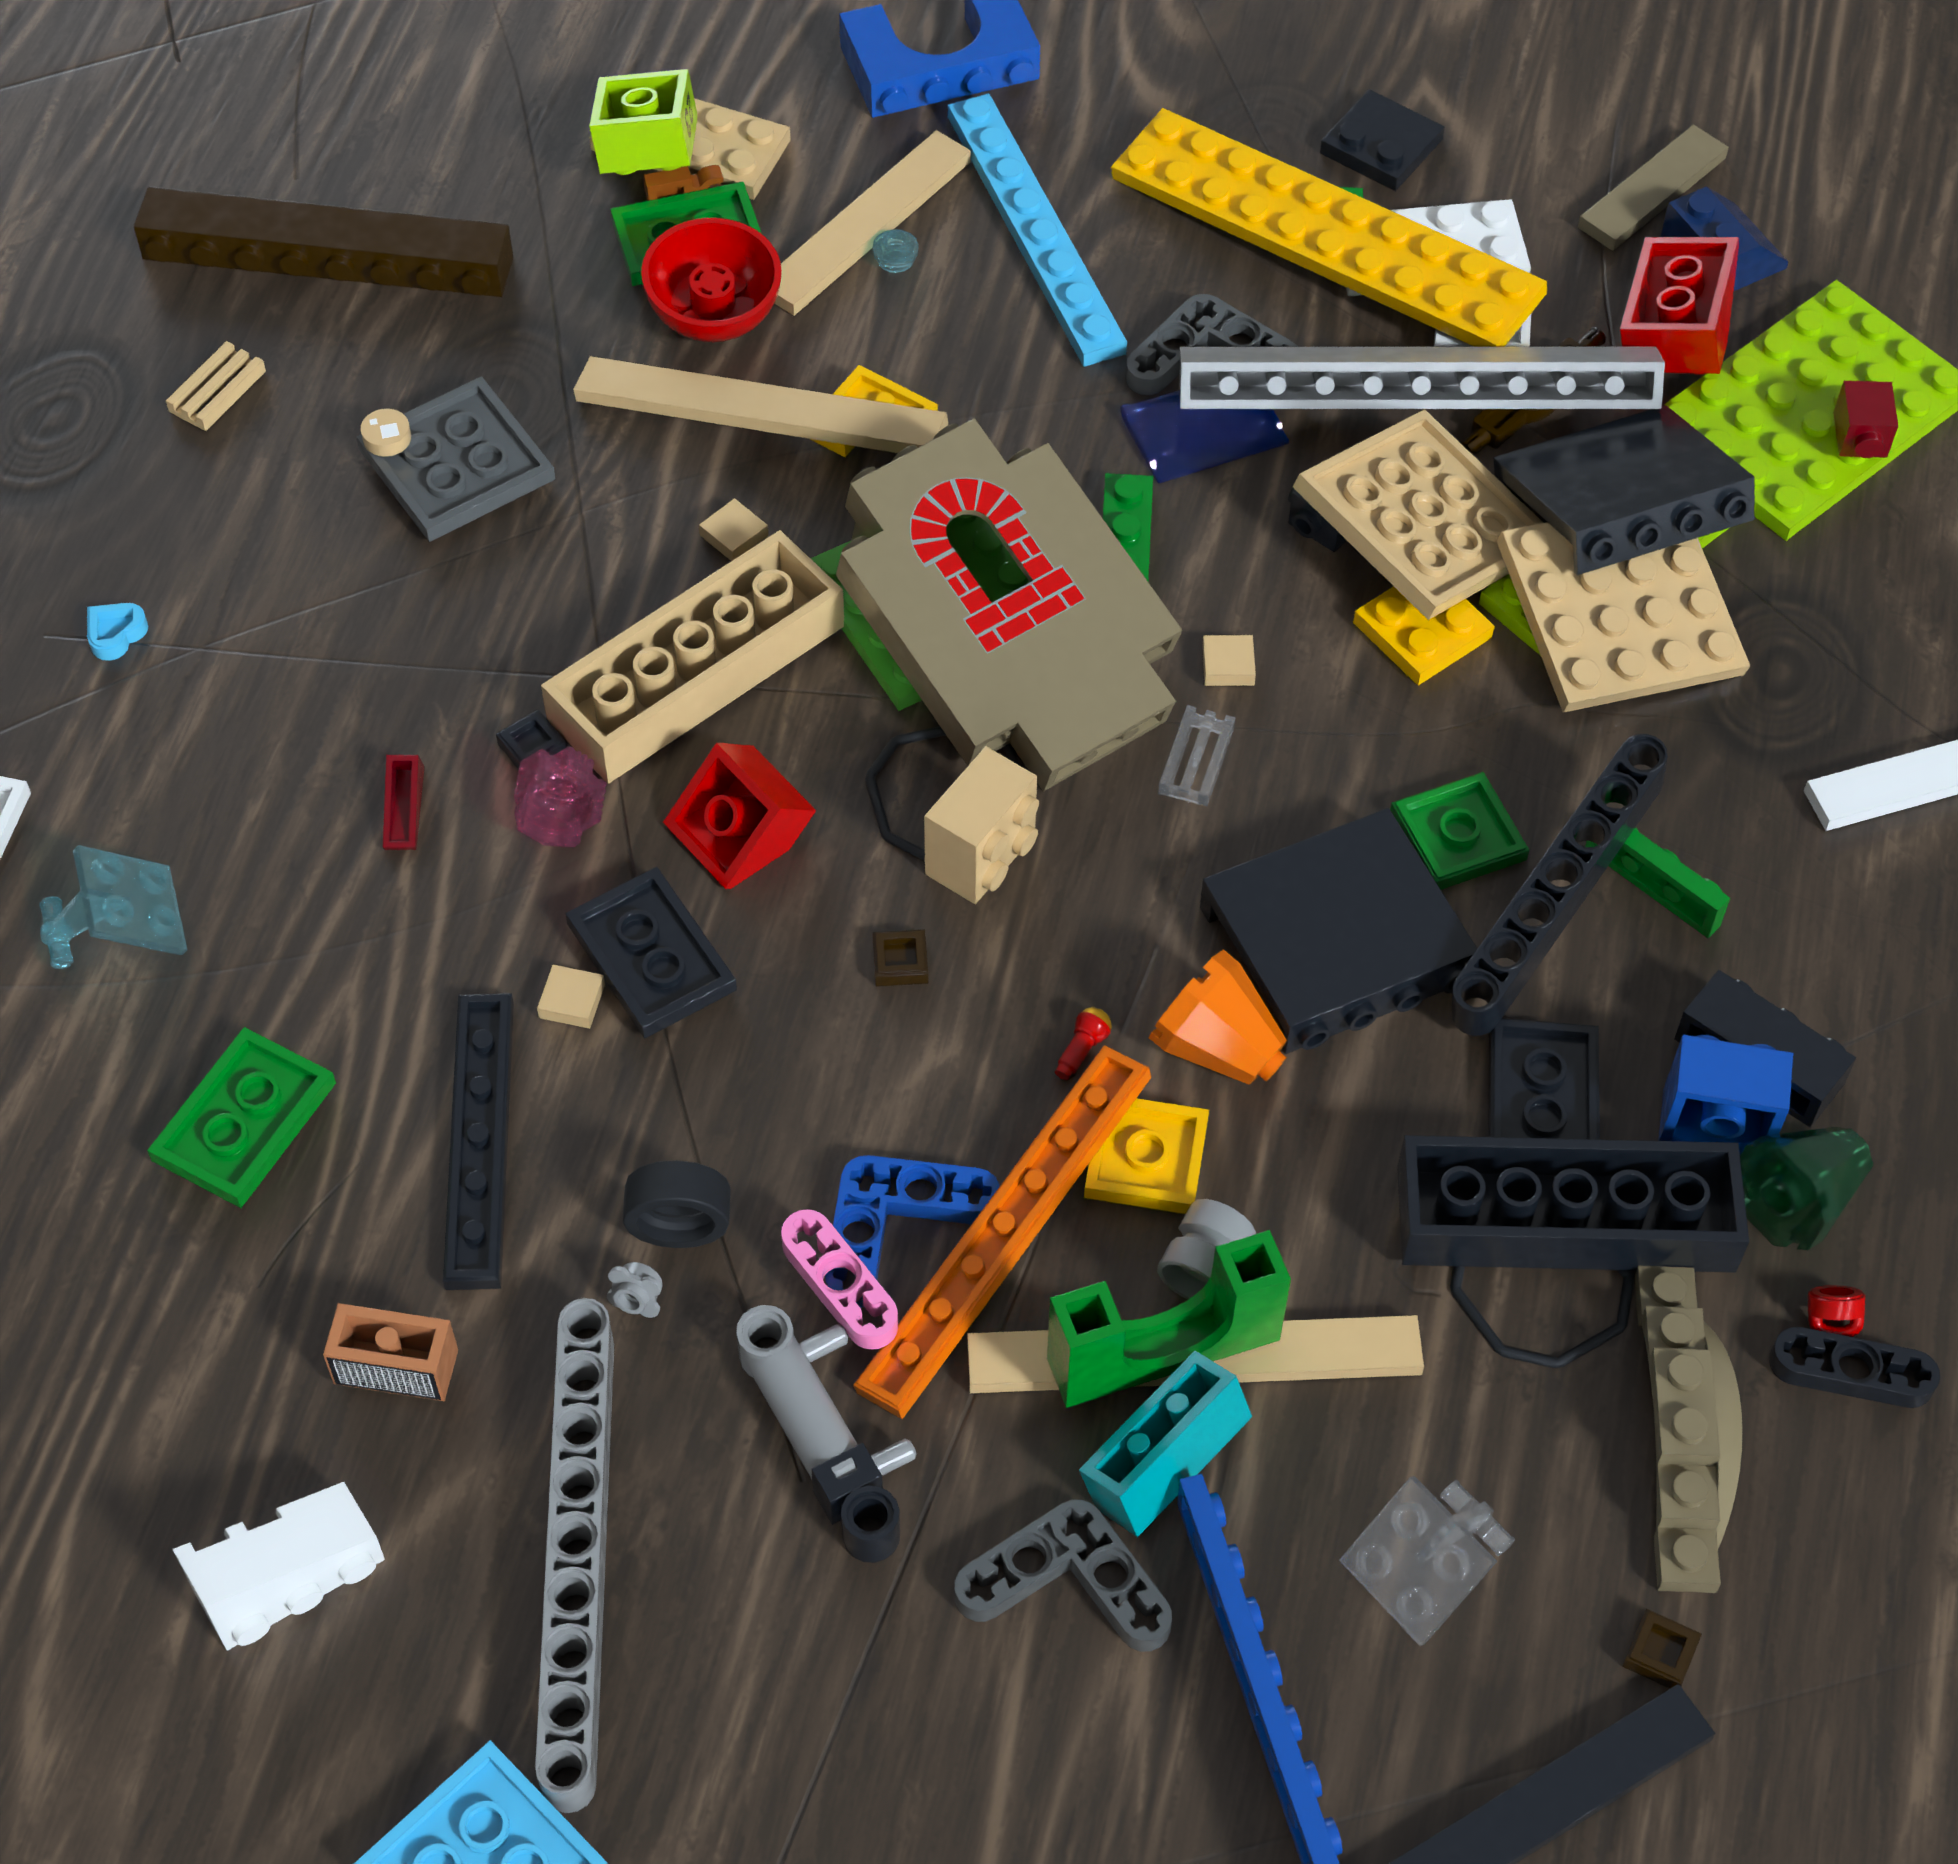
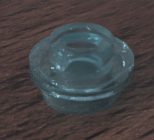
[873,229,919,273]

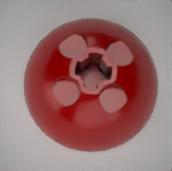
[641,218,782,342]

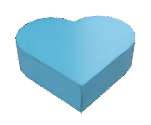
[87,603,148,661]

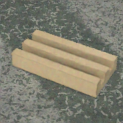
[166,341,266,431]

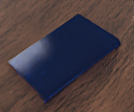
[1120,390,1289,484]

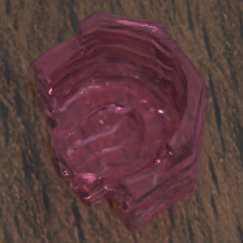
[514,746,607,847]

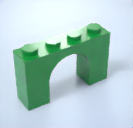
[1047,1230,1291,1408]

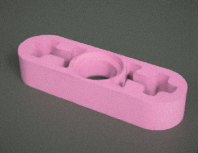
[781,1210,898,1349]

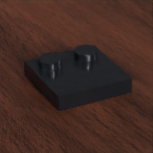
[1320,89,1445,192]

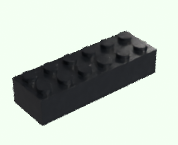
[1397,1135,1749,1273]

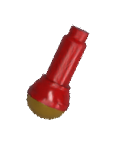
[1054,1007,1112,1080]

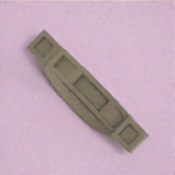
[1634,1266,1742,1593]

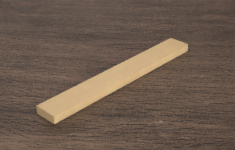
[573,356,948,453]
[967,1315,1424,1393]

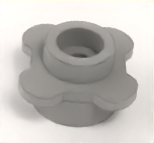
[607,1262,663,1318]

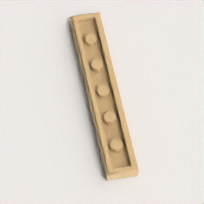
[774,130,971,316]

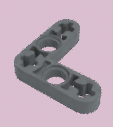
[1126,294,1298,395]
[955,1500,1172,1652]

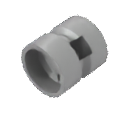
[1157,1199,1256,1299]

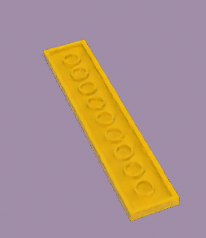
[1111,108,1547,347]

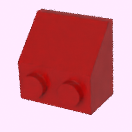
[663,743,816,889]

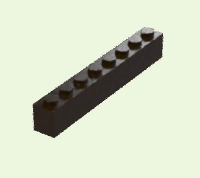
[134,187,514,297]

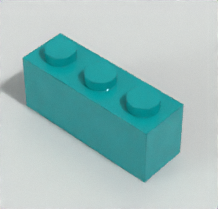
[1079,1351,1252,1537]

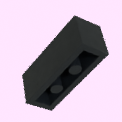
[1674,970,1856,1128]

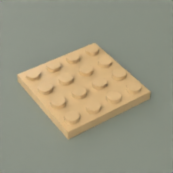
[1293,409,1543,620]
[1497,522,1750,713]

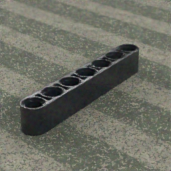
[1452,734,1668,1036]

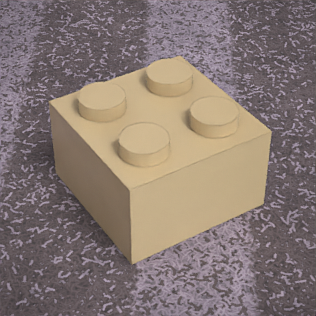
[924,746,1039,905]

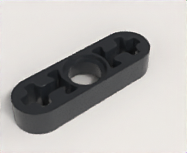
[1769,1327,1940,1408]

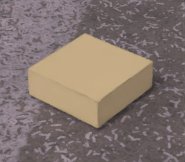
[699,498,769,561]
[1202,635,1256,686]
[537,965,605,1029]

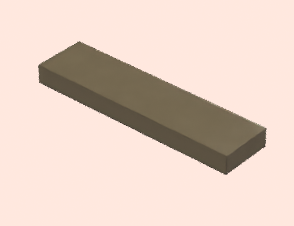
[1578,124,1729,251]

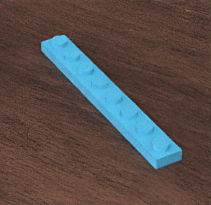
[948,93,1127,367]

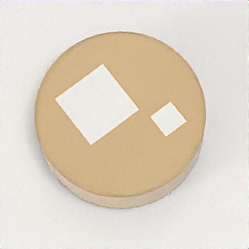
[361,409,411,457]

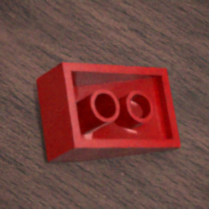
[1620,237,1739,374]

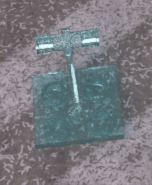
[39,845,188,969]

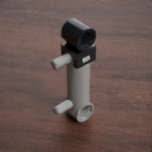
[736,1305,917,1563]

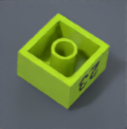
[589,69,698,175]

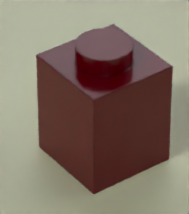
[1833,380,1898,458]

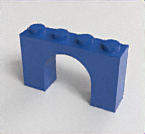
[839,0,1040,118]

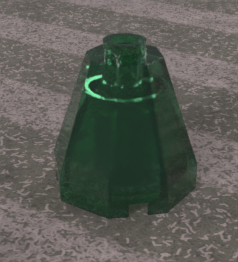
[1740,1127,1874,1251]

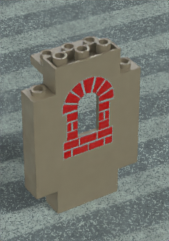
[836,418,1182,792]

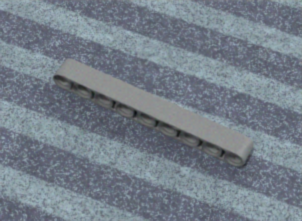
[535,1298,614,1813]

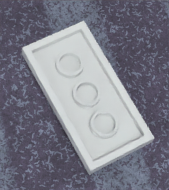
[1346,199,1531,296]

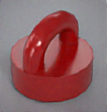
[1808,1285,1865,1337]

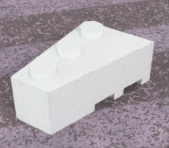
[173,1482,385,1651]

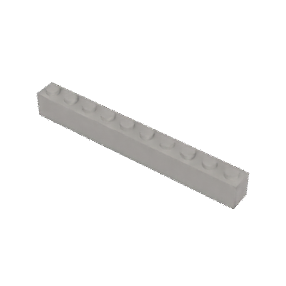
[1179,347,1665,409]

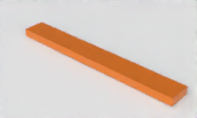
[853,1045,1152,1420]

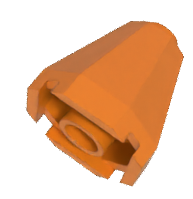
[1148,949,1287,1085]

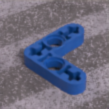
[825,1155,1000,1308]

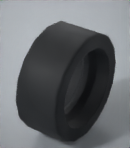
[623,1160,731,1248]

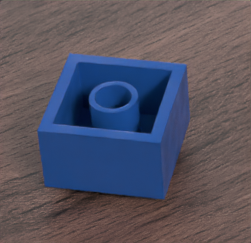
[1658,1035,1793,1163]

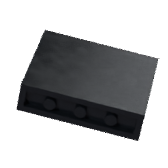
[1493,405,1755,575]
[1200,808,1477,1054]

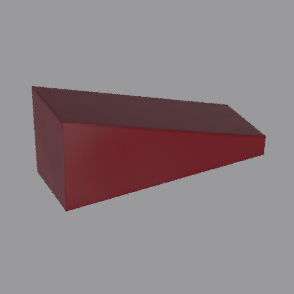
[383,755,425,850]

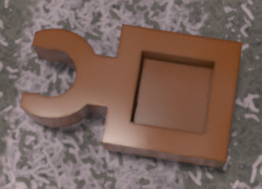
[643,165,724,201]

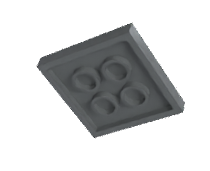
[356,376,556,542]

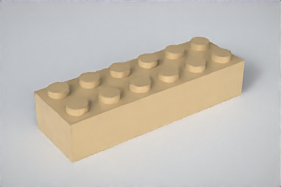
[541,530,844,784]

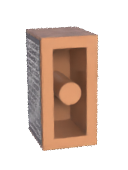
[323,1303,458,1401]

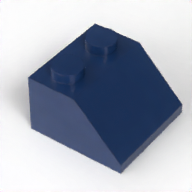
[1660,186,1789,291]

